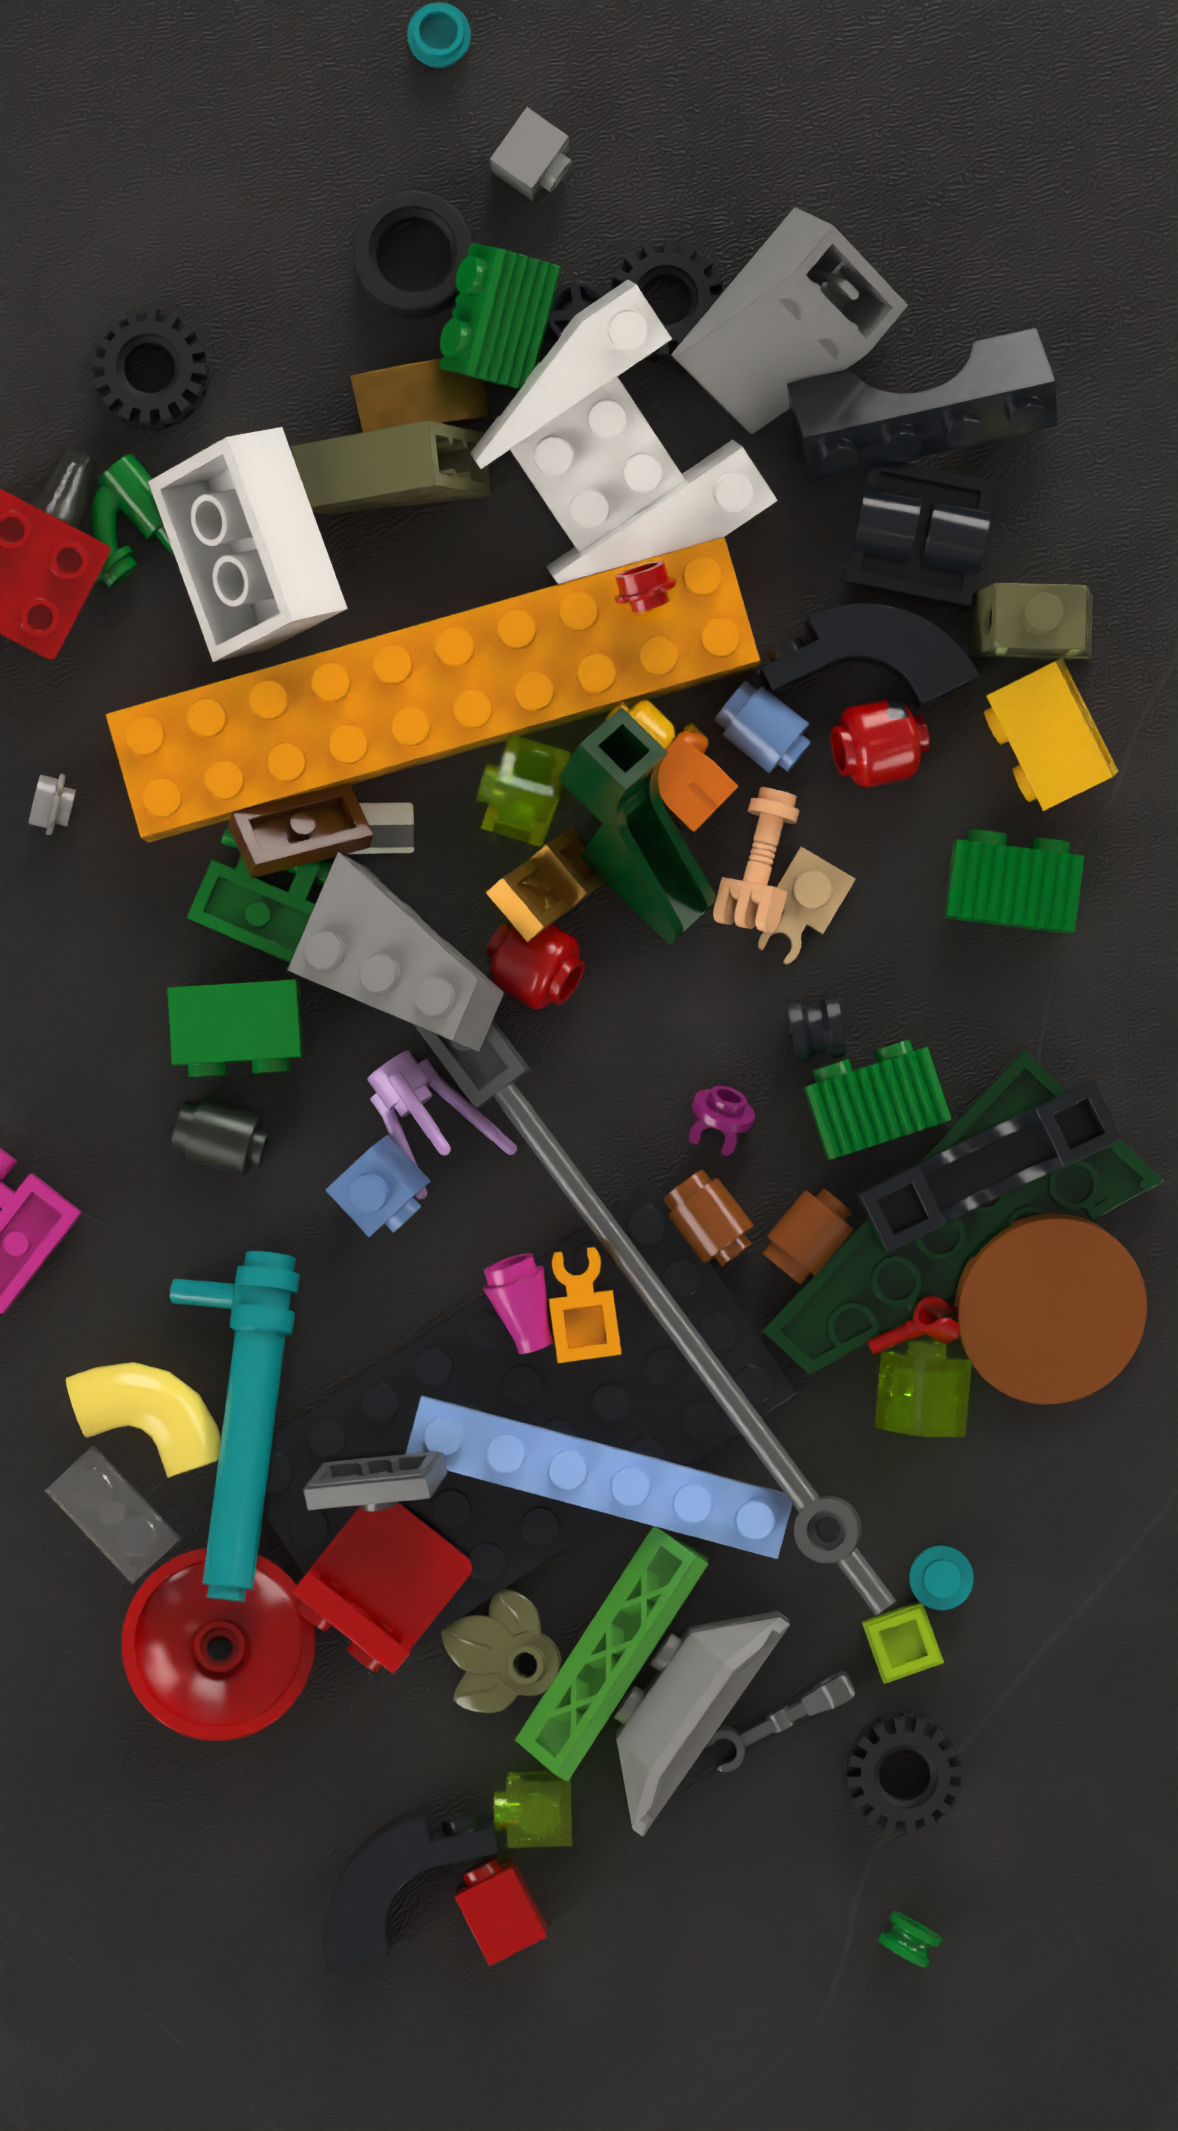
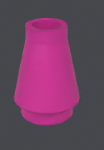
[483,1253,555,1354]

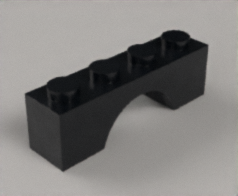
[787,328,1058,482]
[855,1080,1123,1253]

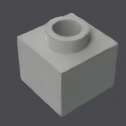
[490,107,572,201]

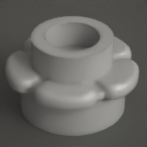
[28,774,76,835]

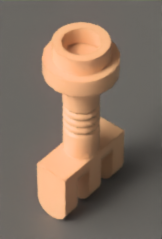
[713,787,800,933]

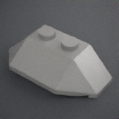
[613,1611,790,1836]

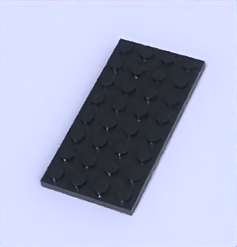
[263,1181,797,1677]

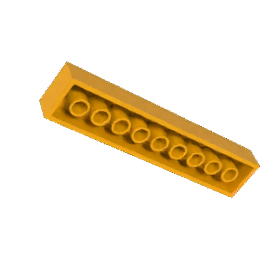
[105,537,760,843]

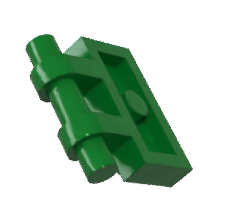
[187,823,333,963]

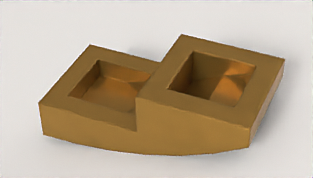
[350,358,492,433]
[486,827,605,942]

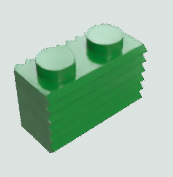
[439,243,562,390]
[943,830,1084,934]
[803,1039,952,1160]

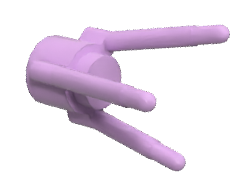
[367,1050,517,1199]

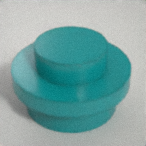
[407,2,471,68]
[909,1545,974,1610]

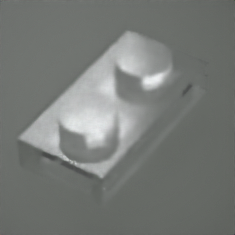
[45,1445,181,1584]

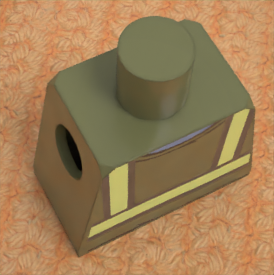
[970,583,1093,661]

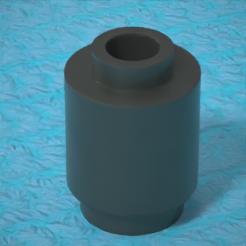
[172,1098,271,1176]

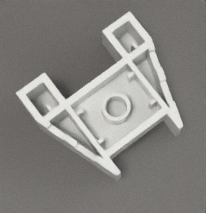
[470,280,778,584]

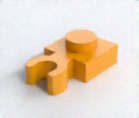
[549,1247,622,1363]

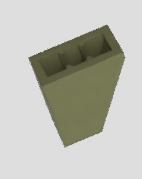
[291,421,491,515]

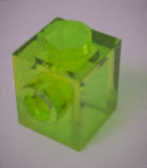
[476,734,571,847]
[875,1341,972,1437]
[494,1771,573,1848]

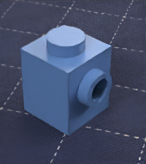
[326,1135,431,1237]

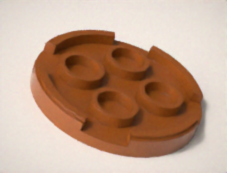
[954,1213,1147,1404]

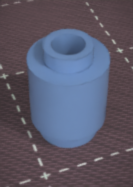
[714,681,811,774]

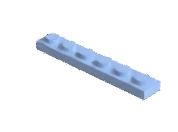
[406,1395,793,1559]

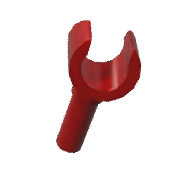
[868,1296,960,1354]

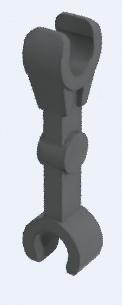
[705,1671,855,1772]

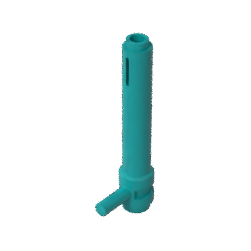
[170,1251,300,1602]

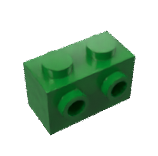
[167,980,305,1077]

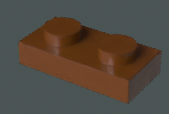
[228,783,374,878]

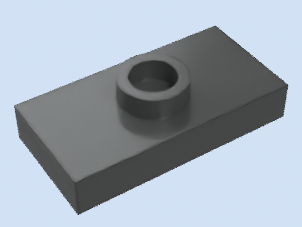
[303,1451,447,1511]

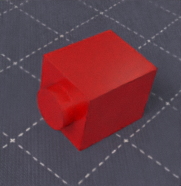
[454,1857,548,1966]

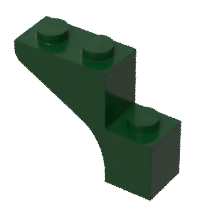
[557,707,716,946]

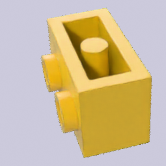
[984,657,1119,811]

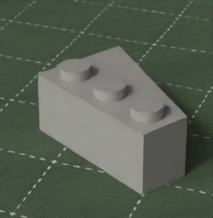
[288,852,504,1052]

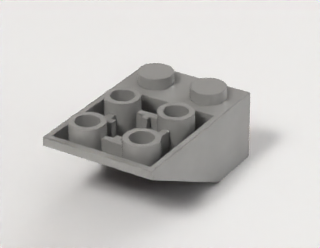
[671,207,908,434]

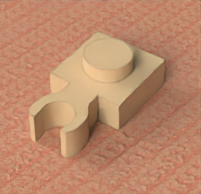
[758,847,856,965]

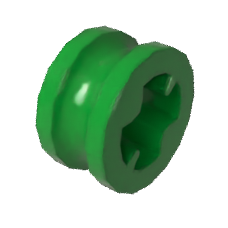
[878,1911,943,1968]

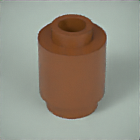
[663,1169,754,1267]
[761,1188,854,1285]

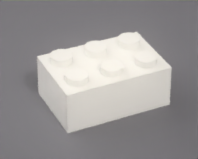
[148,427,348,662]

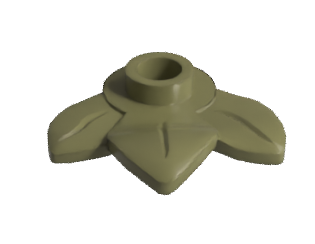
[441,1588,562,1713]

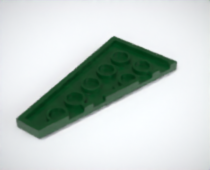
[762,1050,1165,1375]

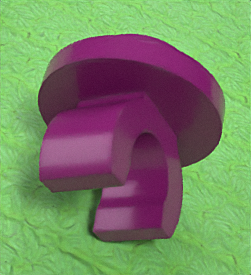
[689,1086,755,1156]

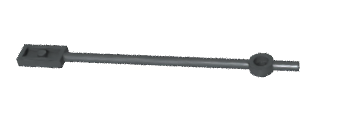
[414,1019,896,1616]

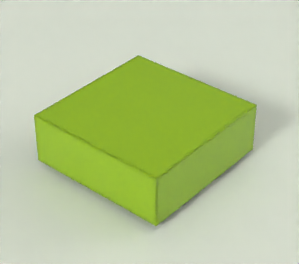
[861,1601,944,1684]

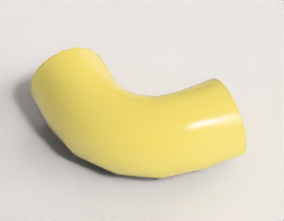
[66,1362,221,1478]

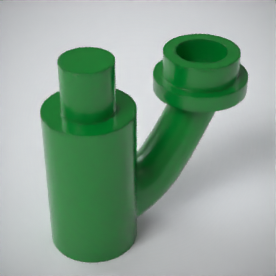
[91,453,174,589]

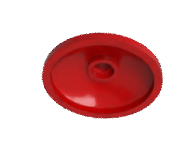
[121,1548,315,1741]

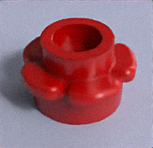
[614,561,677,613]

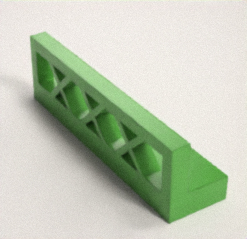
[515,1526,709,1781]

